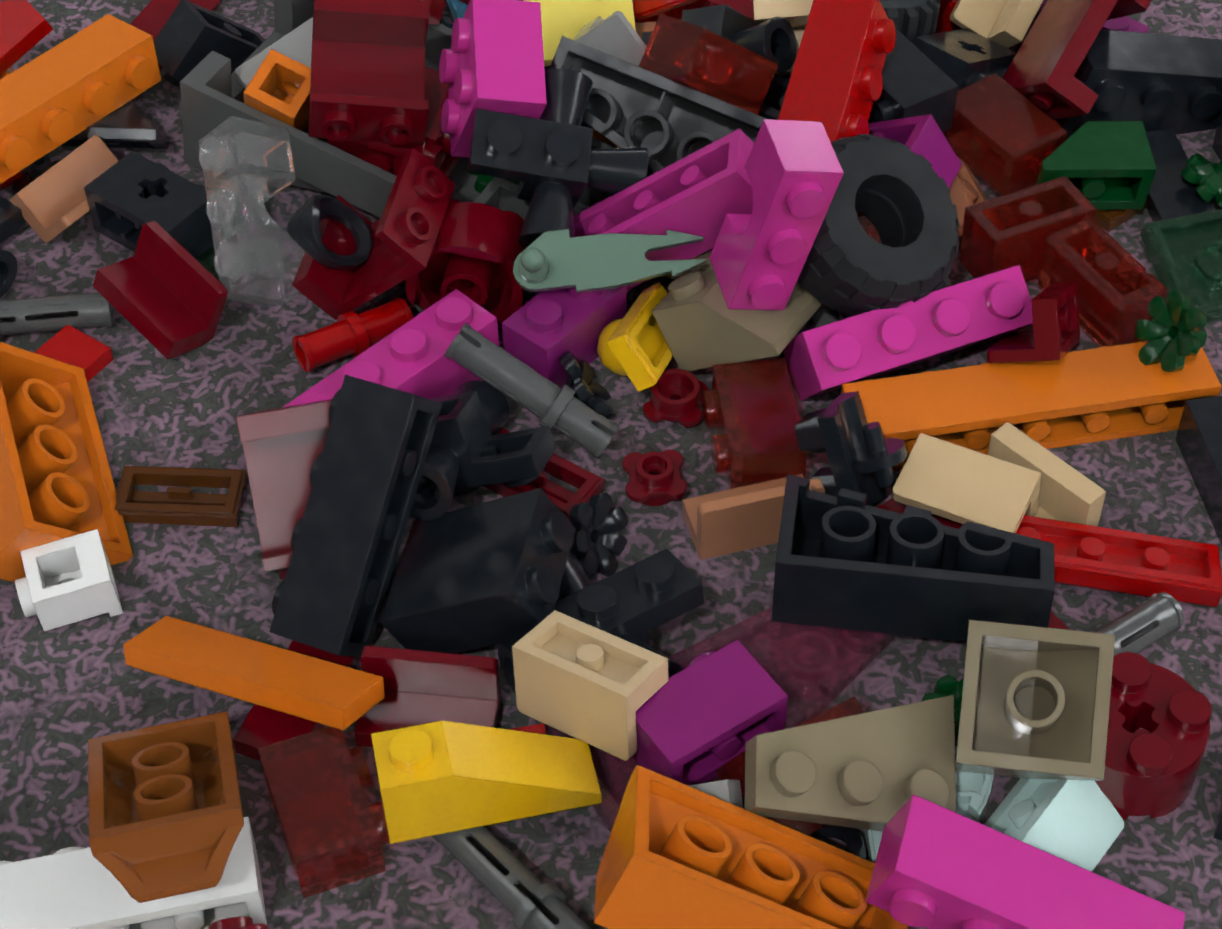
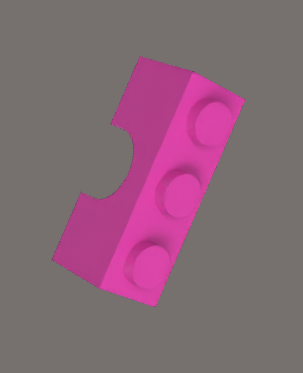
[710,119,844,310]

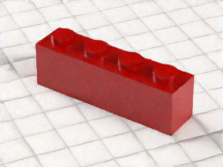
[778,0,896,143]

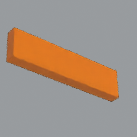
[123,615,385,731]

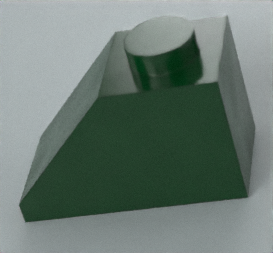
[1031,121,1157,210]

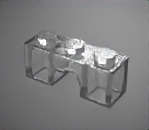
[199,116,305,307]

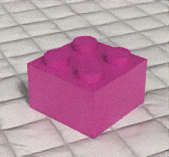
[439,0,547,158]

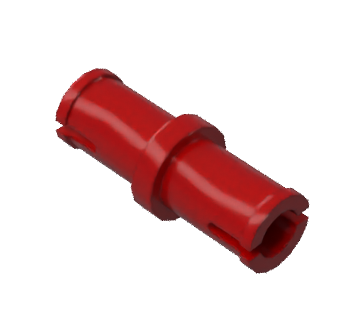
[292,297,413,373]

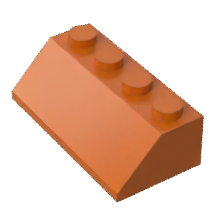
[0,342,133,583]
[594,765,908,929]

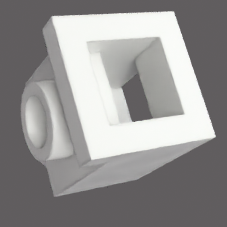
[15,529,123,631]

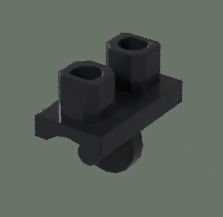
[794,391,907,506]

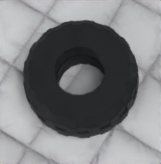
[798,134,960,317]

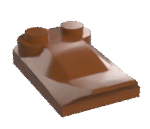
[88,711,244,903]

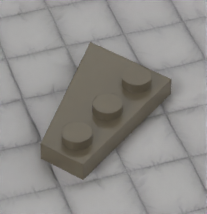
[744,695,956,832]

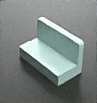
[984,778,1124,872]

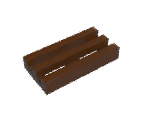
[115,466,249,527]

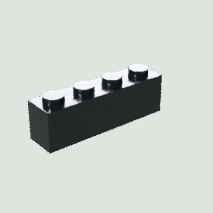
[269,375,442,657]

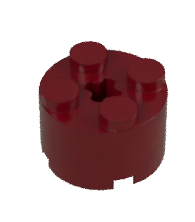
[405,199,525,325]
[1094,652,1212,820]

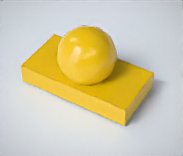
[597,283,673,392]

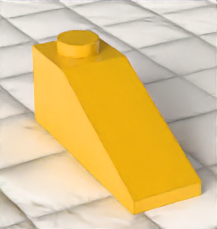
[371,720,602,844]

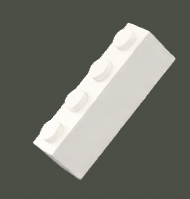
[0,817,267,929]

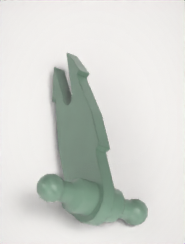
[513,229,707,293]

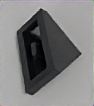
[61,100,169,149]

